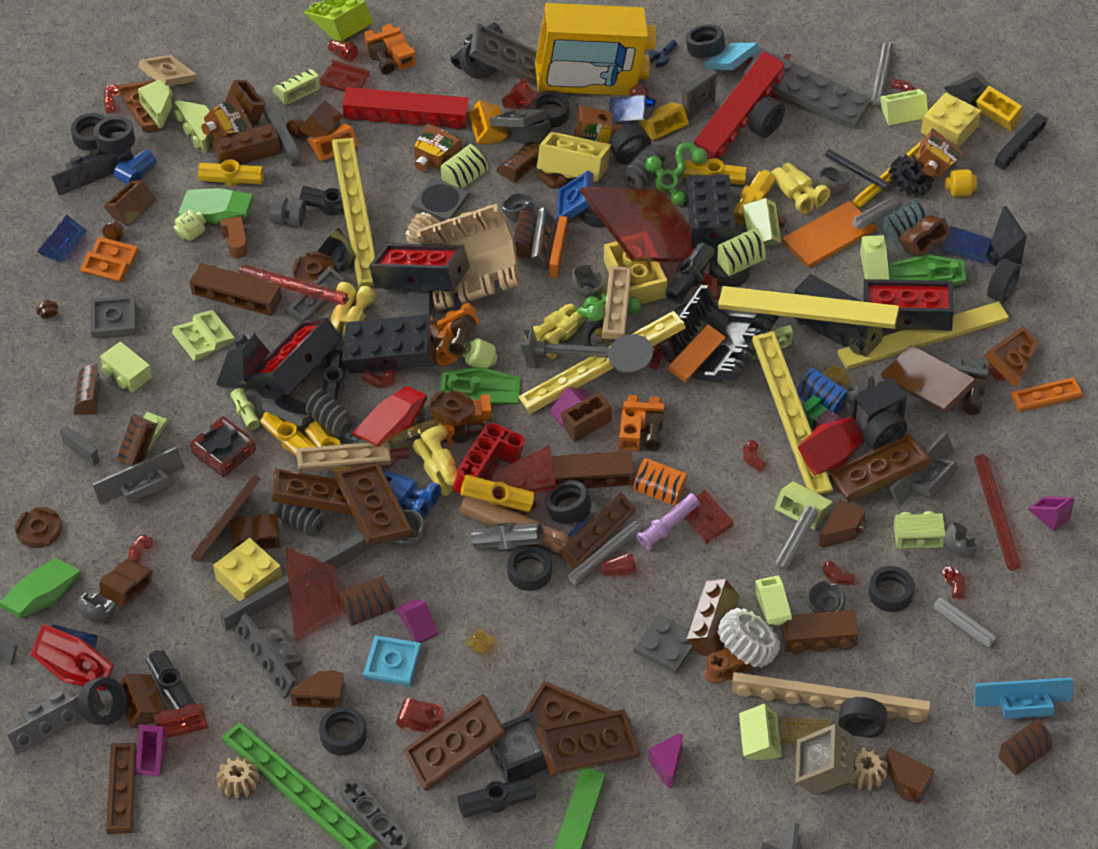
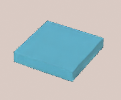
[704,43,760,70]
[363,635,422,687]

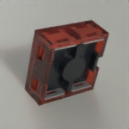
[190,416,256,478]

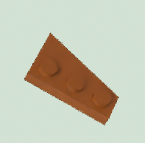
[117,80,164,132]
[984,326,1039,388]

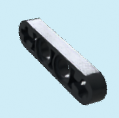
[994,113,1048,170]

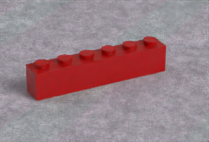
[694,51,785,160]
[342,87,469,129]

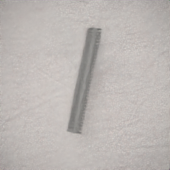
[870,42,894,106]
[568,521,643,586]

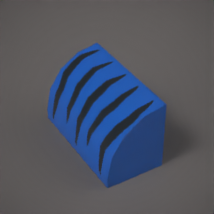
[797,367,847,419]

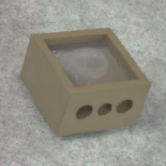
[795,724,855,794]

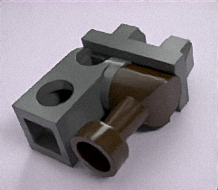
[937,357,988,415]

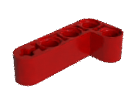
[453,423,525,494]

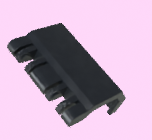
[660,285,779,383]

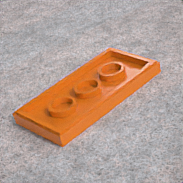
[782,201,876,269]

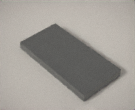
[470,23,537,87]

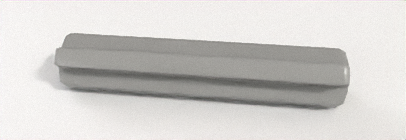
[852,197,899,229]
[776,506,818,570]
[934,597,996,647]

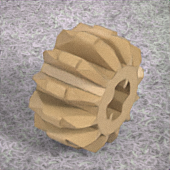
[405,212,440,244]
[850,747,888,791]
[216,755,260,800]

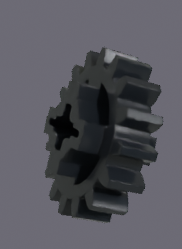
[888,154,934,197]

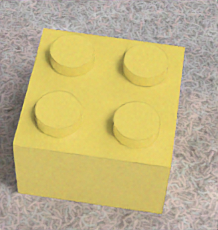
[921,92,981,147]
[213,538,282,601]

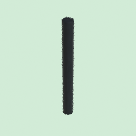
[825,149,891,191]

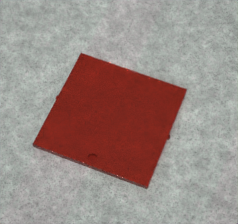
[580,187,695,262]

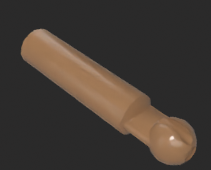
[460,496,570,554]

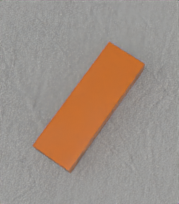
[549,216,568,278]
[668,325,726,383]
[1011,377,1083,412]

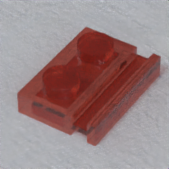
[320,60,370,92]
[684,490,734,544]
[154,703,208,739]

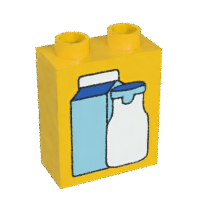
[535,3,656,95]

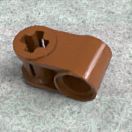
[704,648,753,684]

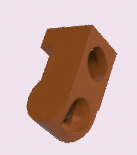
[220,216,247,258]

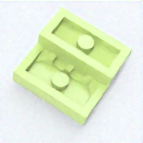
[172,310,235,361]

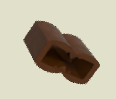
[225,80,266,125]
[899,215,951,256]
[230,513,280,550]
[99,559,153,607]

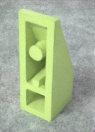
[860,235,889,280]

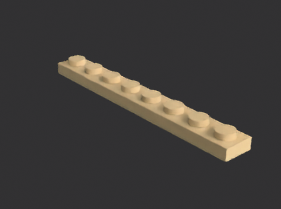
[732,672,930,723]

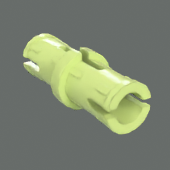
[231,388,261,431]

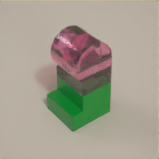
[802,395,841,430]

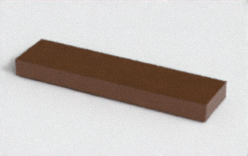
[559,492,636,569]
[106,742,137,834]

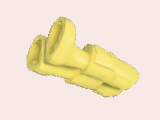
[771,162,831,214]
[331,282,376,342]
[524,304,587,359]
[412,425,457,496]

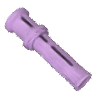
[636,493,700,551]

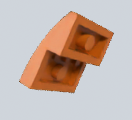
[80,236,139,282]

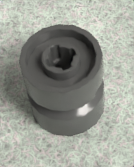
[270,196,306,227]

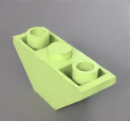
[174,100,214,154]
[755,575,792,625]

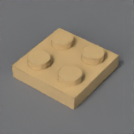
[138,55,197,87]

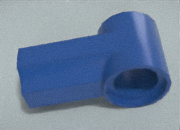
[114,149,157,185]

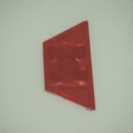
[285,548,341,641]

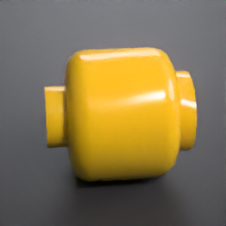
[945,170,977,197]

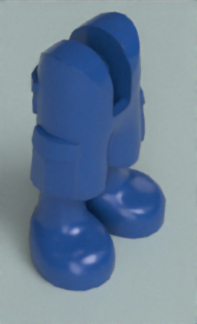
[383,470,441,519]

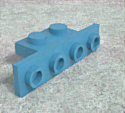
[974,677,1073,719]

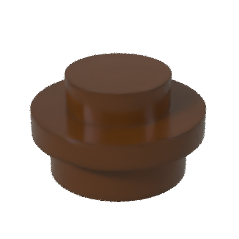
[286,118,305,138]
[102,221,124,241]
[36,300,58,319]

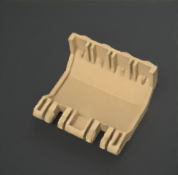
[416,204,520,312]

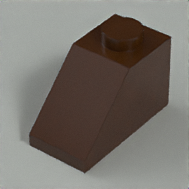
[819,499,867,547]
[291,670,345,709]
[885,747,935,804]

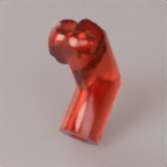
[742,440,767,472]

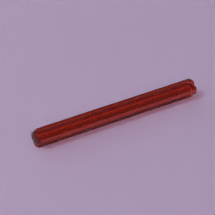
[239,264,349,305]
[974,454,1021,571]

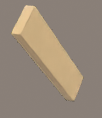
[602,266,632,340]
[296,441,391,472]

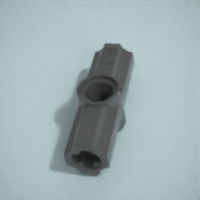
[470,522,544,549]

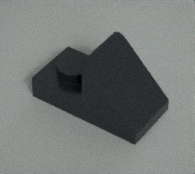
[318,228,356,272]

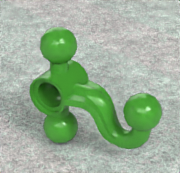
[645,142,707,206]
[577,293,642,322]

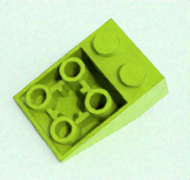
[304,0,373,41]

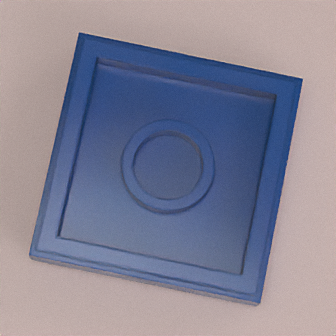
[556,170,594,222]

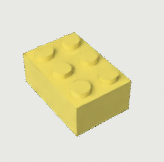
[537,132,611,182]
[604,234,667,304]

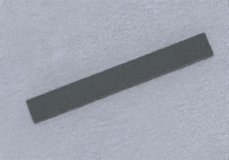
[220,533,378,631]

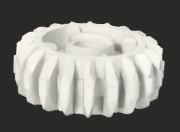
[718,608,780,668]

